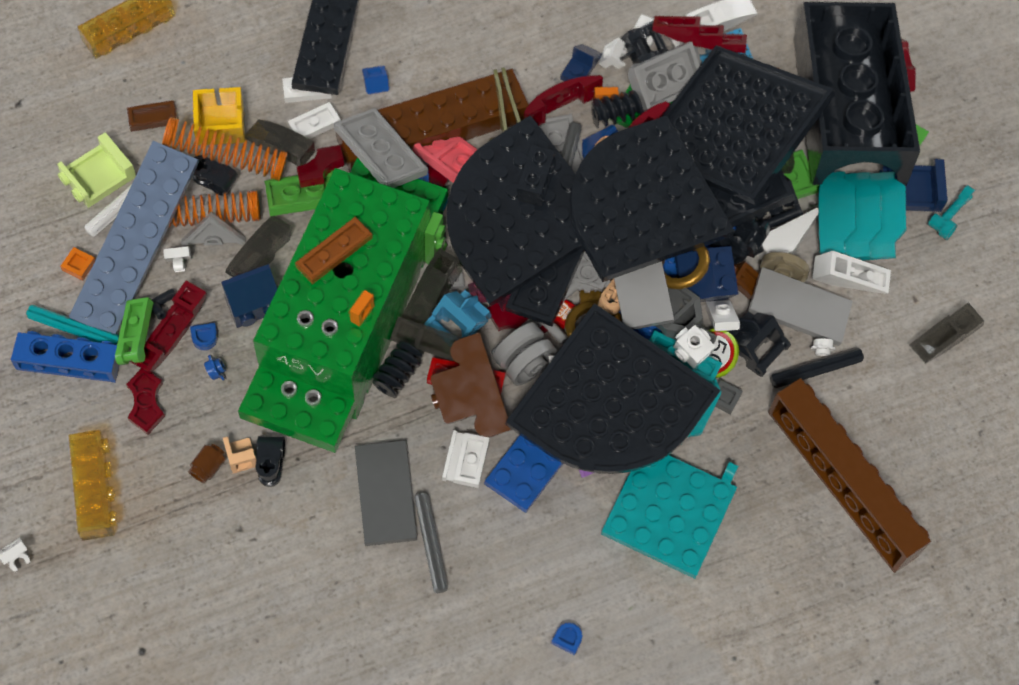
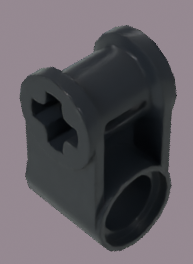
[192,155,238,196]
[255,436,285,487]

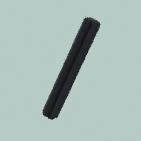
[770,348,864,388]

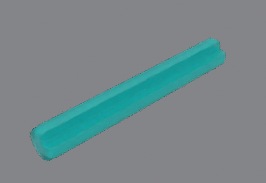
[26,305,119,345]

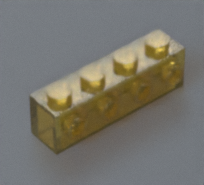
[77,0,175,59]
[69,430,118,541]

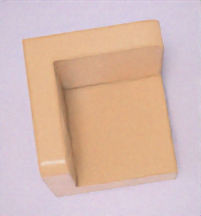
[223,436,256,474]

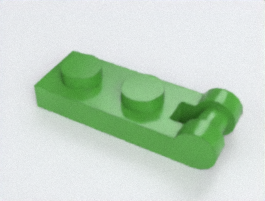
[425,212,447,267]
[115,297,153,365]

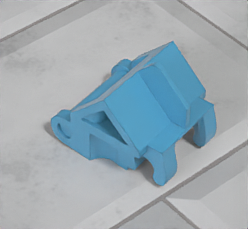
[424,290,491,347]

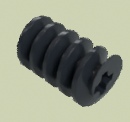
[592,90,644,128]
[372,341,423,398]

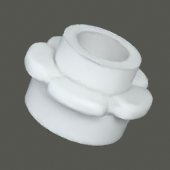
[811,339,835,356]

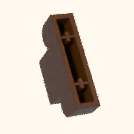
[430,333,512,437]

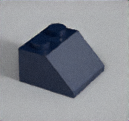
[675,246,739,302]
[221,264,277,328]

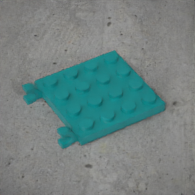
[601,455,738,579]

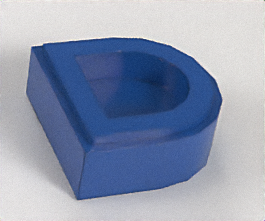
[190,323,217,350]
[551,623,582,656]

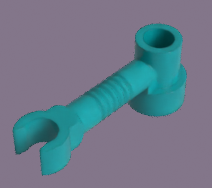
[928,185,975,240]

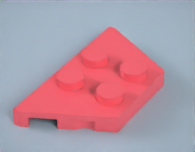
[412,137,477,183]

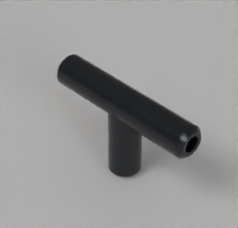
[151,288,176,320]

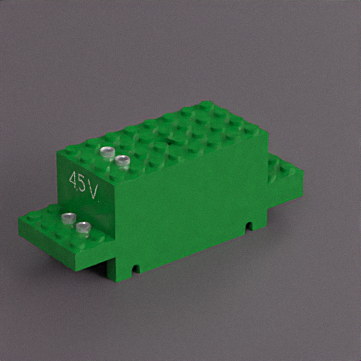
[238,158,448,453]

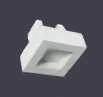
[599,38,628,69]
[163,246,192,273]
[0,538,30,572]

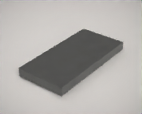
[355,441,417,546]

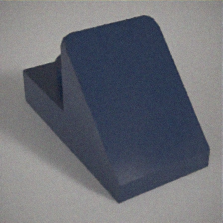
[560,44,602,81]

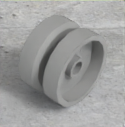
[493,323,558,386]

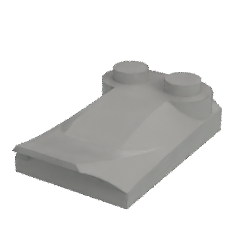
[628,42,702,112]

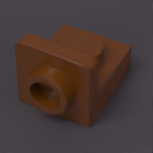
[734,261,759,300]

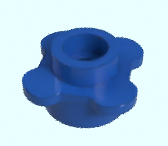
[204,354,226,381]

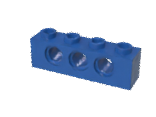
[11,331,120,383]

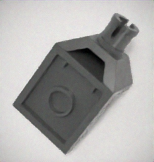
[656,272,717,344]

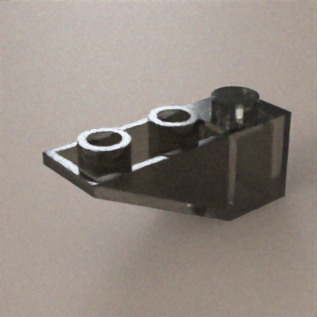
[402,248,462,330]

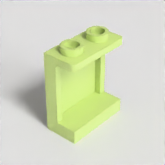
[57,132,136,208]

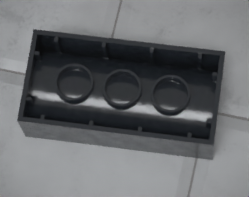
[794,2,920,186]

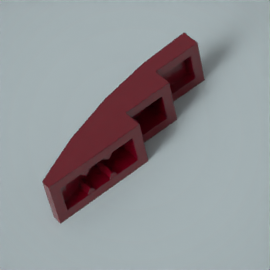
[653,16,747,53]

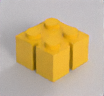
[193,87,245,146]

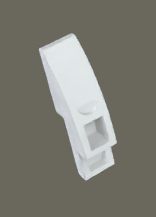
[668,0,757,48]

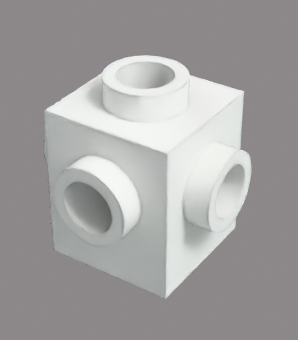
[673,325,716,369]

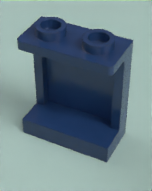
[880,159,948,212]

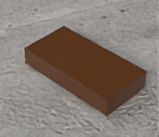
[127,100,177,132]

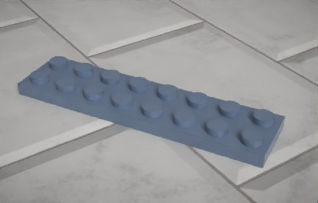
[69,141,199,335]

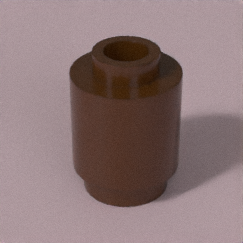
[188,444,226,484]

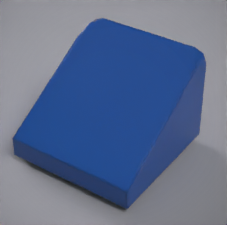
[362,66,389,94]

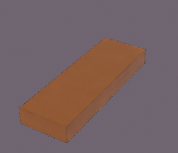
[295,217,373,284]

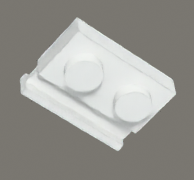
[442,430,490,488]

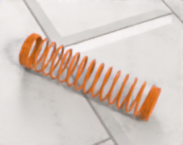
[162,117,288,181]
[168,190,260,228]

